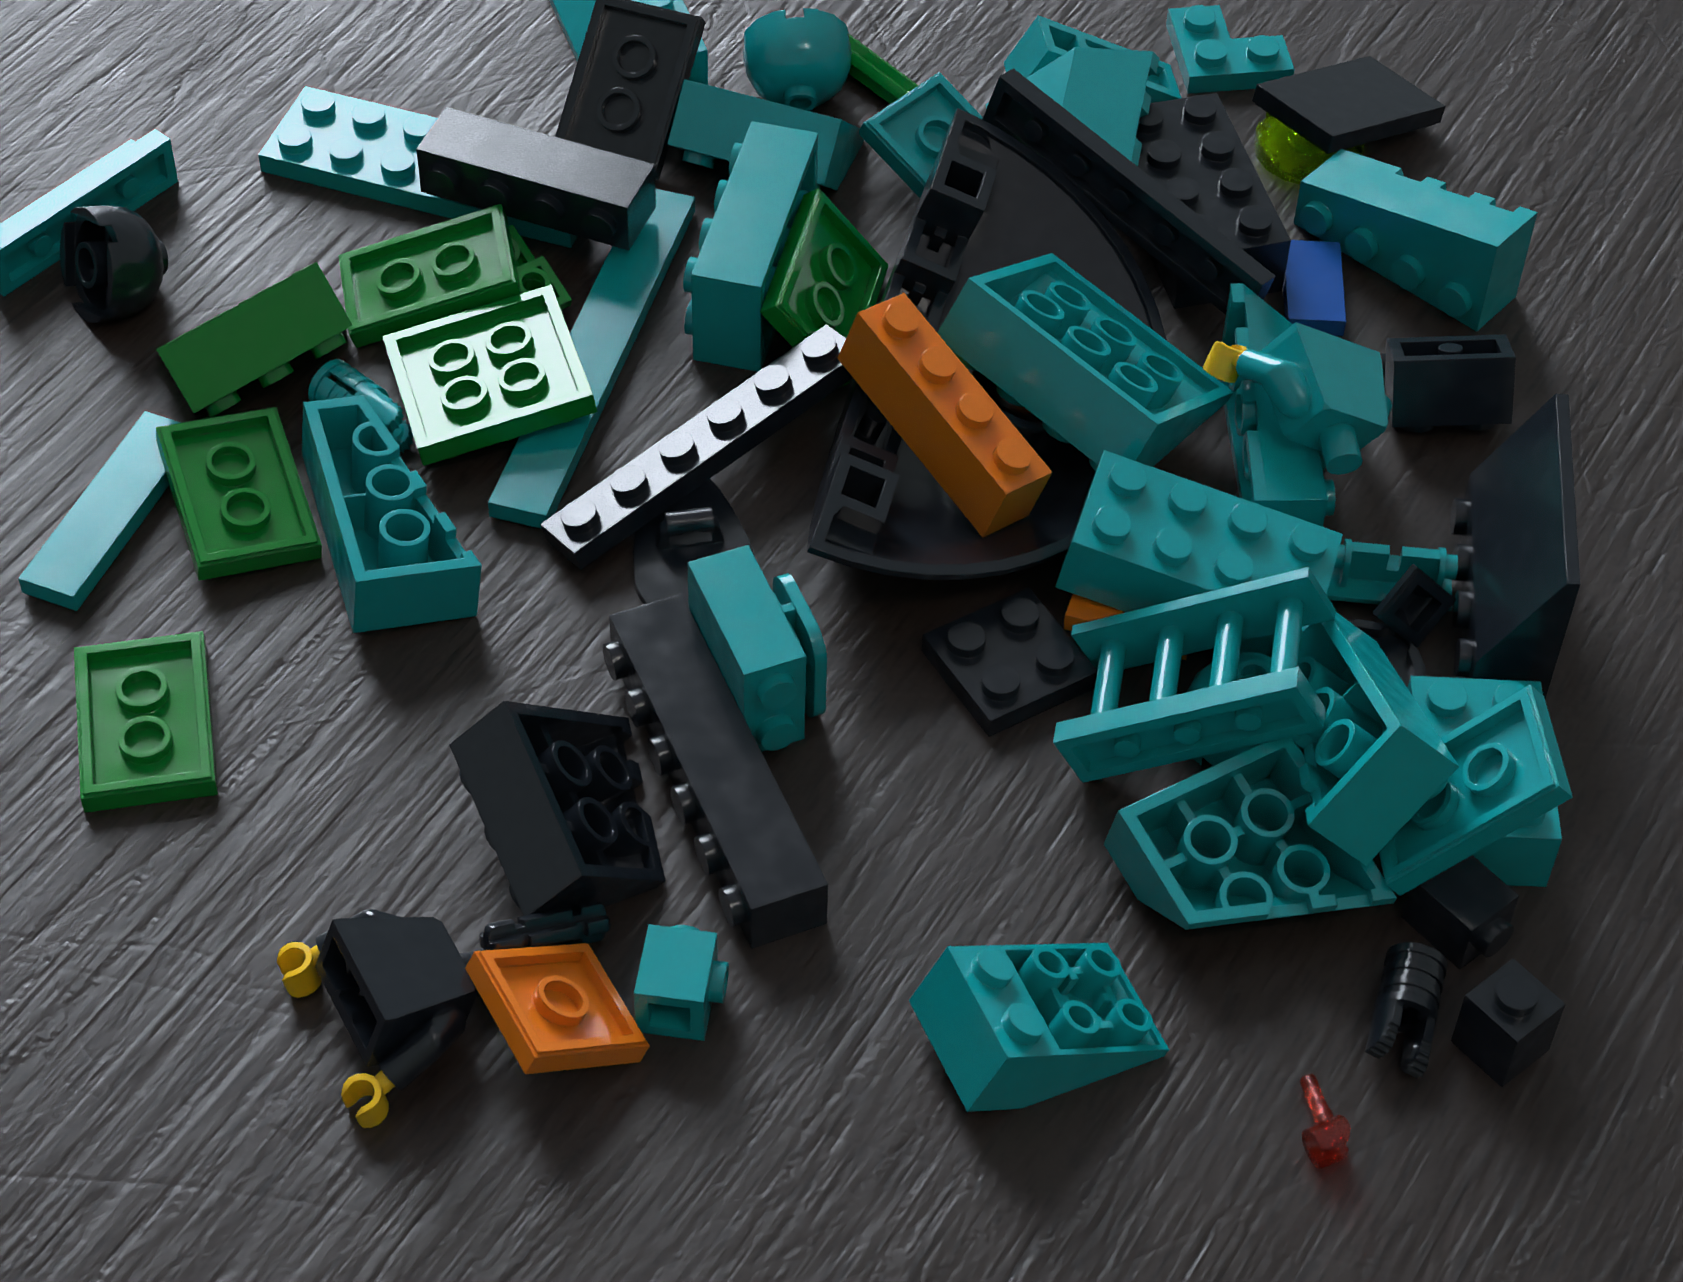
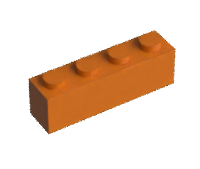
[838,293,1053,538]

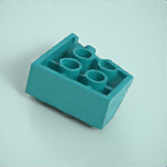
[1104,737,1397,930]

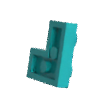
[1166,5,1295,94]

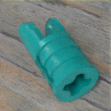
[308,359,414,453]

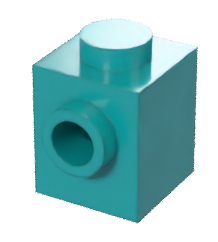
[634,924,729,1041]

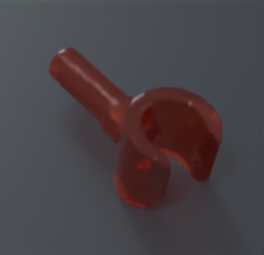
[1299,1074,1350,1169]

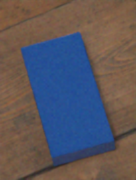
[1283,240,1346,336]

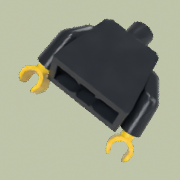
[277,909,484,1128]

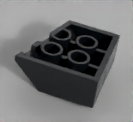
[449,701,666,915]

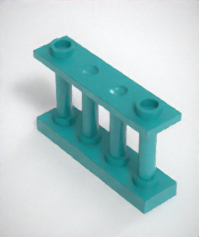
[1053,567,1336,783]

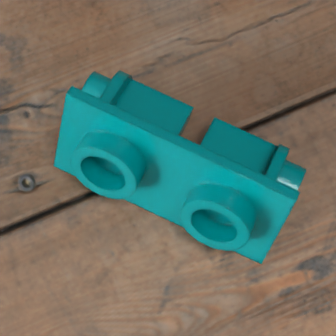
[1327,538,1458,611]

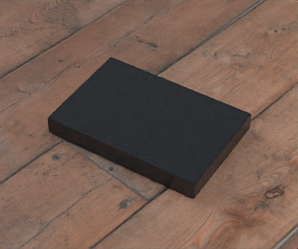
[555,0,706,180]
[1252,56,1446,154]

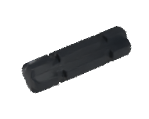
[479,901,611,951]

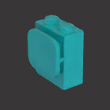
[687,545,827,752]

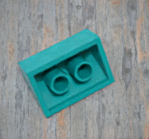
[668,79,864,190]

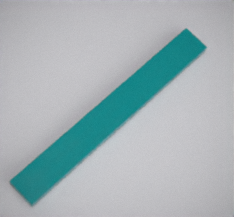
[488,188,695,529]

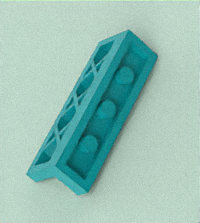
[0,129,178,297]

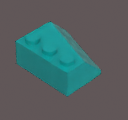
[986,47,1160,166]

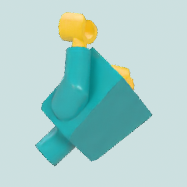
[1203,322,1392,475]

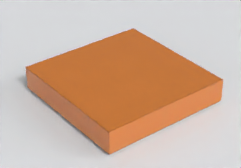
[465,943,650,1074]

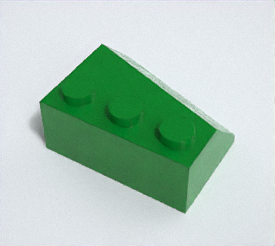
[156,262,353,417]

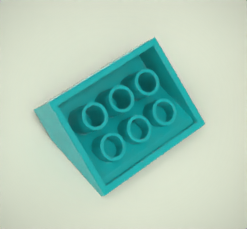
[937,253,1234,471]

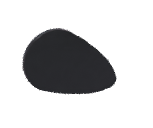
[633,479,756,608]

